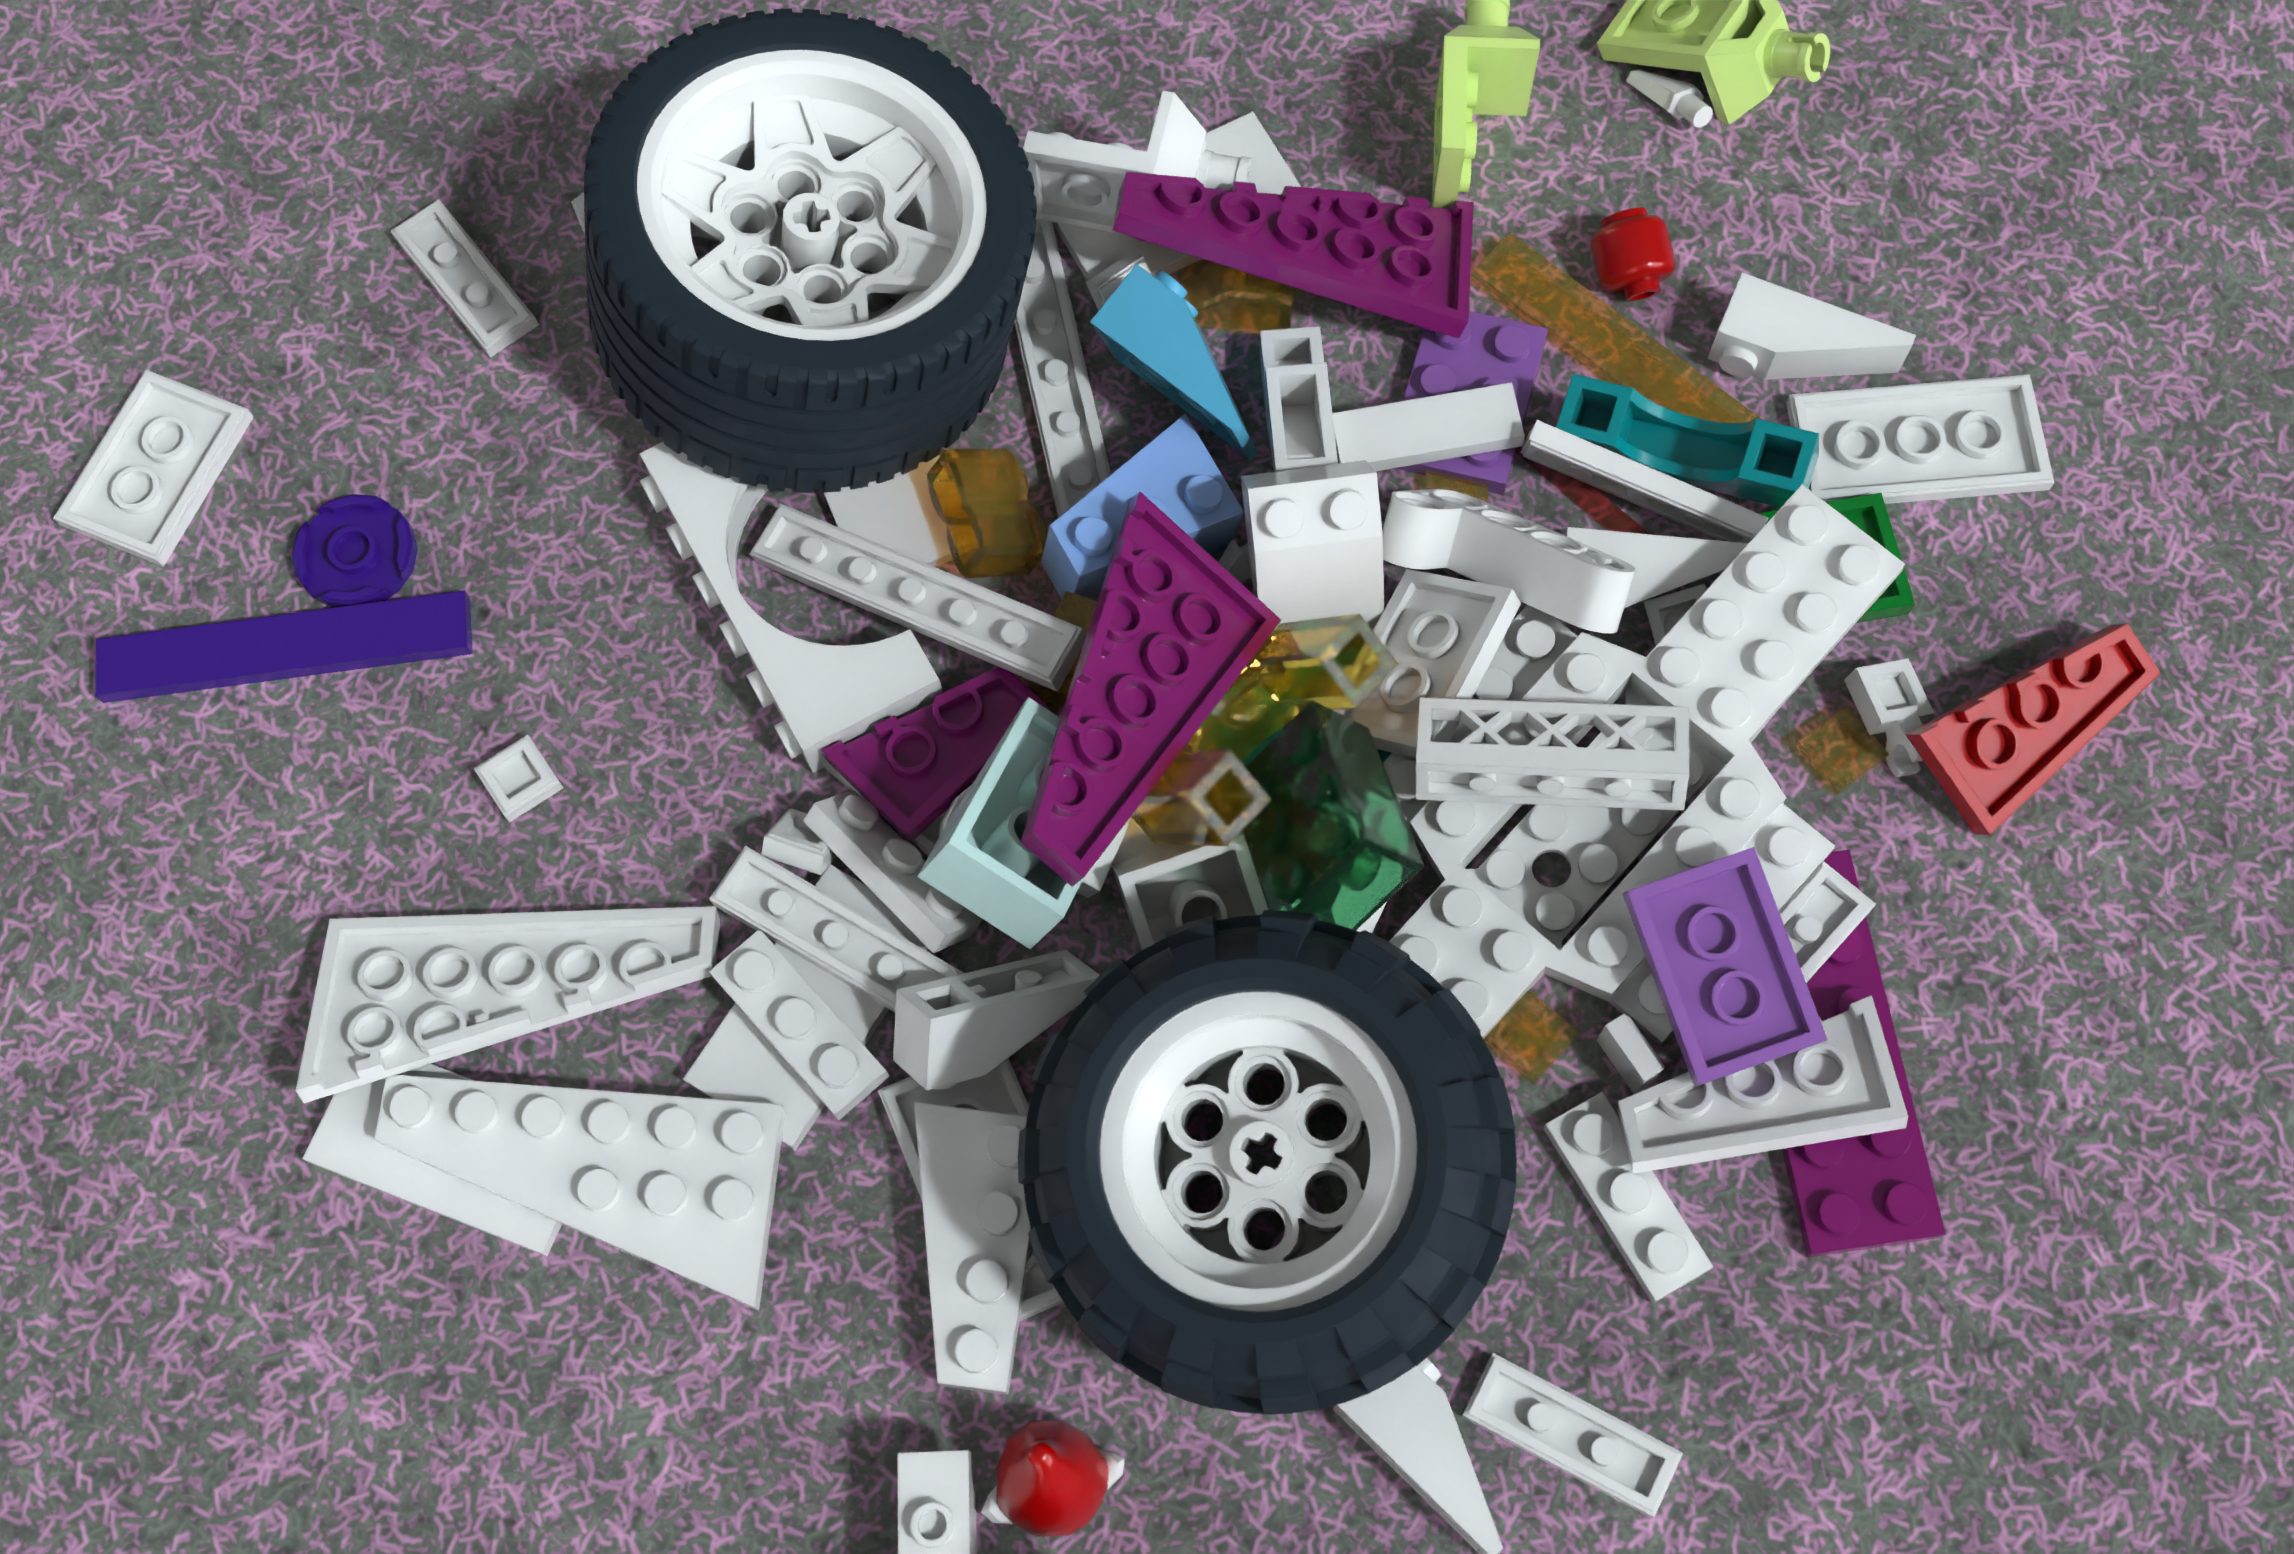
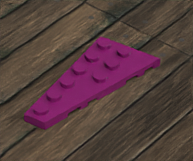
[1112,172,1474,338]
[1021,492,1281,887]

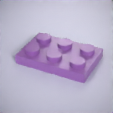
[1396,311,1549,495]
[1622,847,1828,1086]

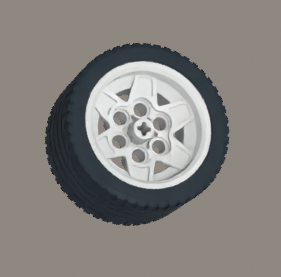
[584,9,1037,493]

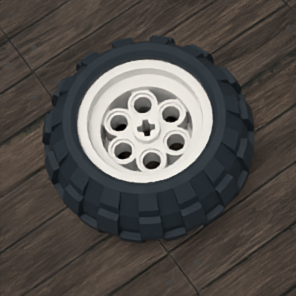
[1018,910,1517,1415]

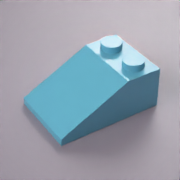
[1090,264,1258,461]

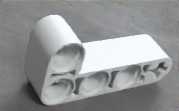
[1382,489,1635,633]

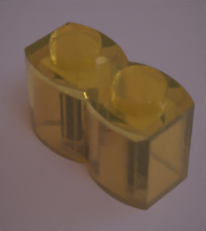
[927,449,1048,579]

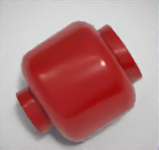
[1591,207,1676,302]

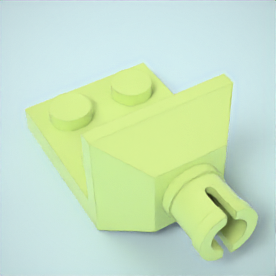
[1432,0,1540,209]
[1597,0,1830,125]

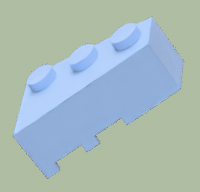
[1041,414,1244,613]

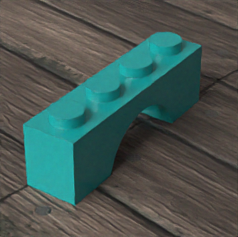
[1556,374,1819,508]

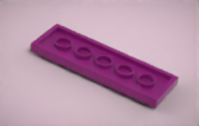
[1782,850,1946,1258]

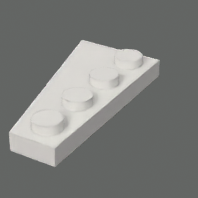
[914,1102,1031,1395]

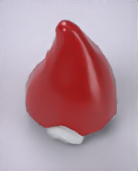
[981,1420,1125,1537]

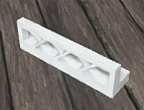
[1416,697,1689,811]

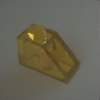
[1180,260,1298,335]

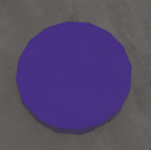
[291,494,418,608]

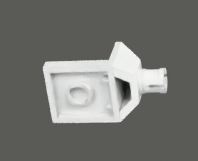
[1023,90,1252,235]

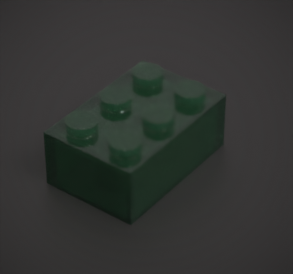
[1228,700,1424,931]

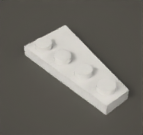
[1618,995,1908,1174]

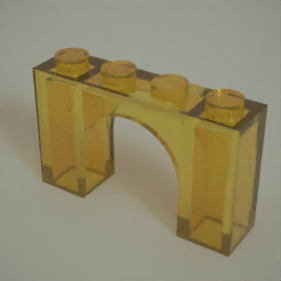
[1131,614,1398,846]

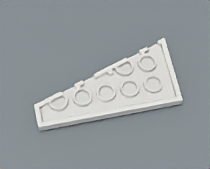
[296,906,720,1103]
[374,1075,786,1311]

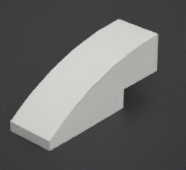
[1260,326,1338,472]

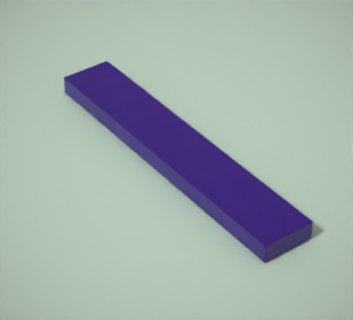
[95,590,473,703]

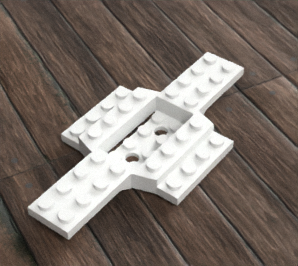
[1334,484,1905,1117]

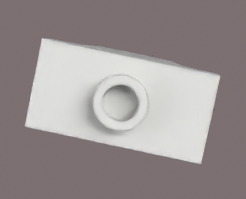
[898,1450,977,1554]

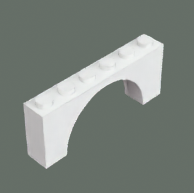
[639,441,943,773]

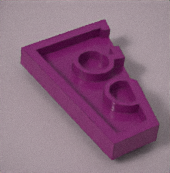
[821,667,1048,843]

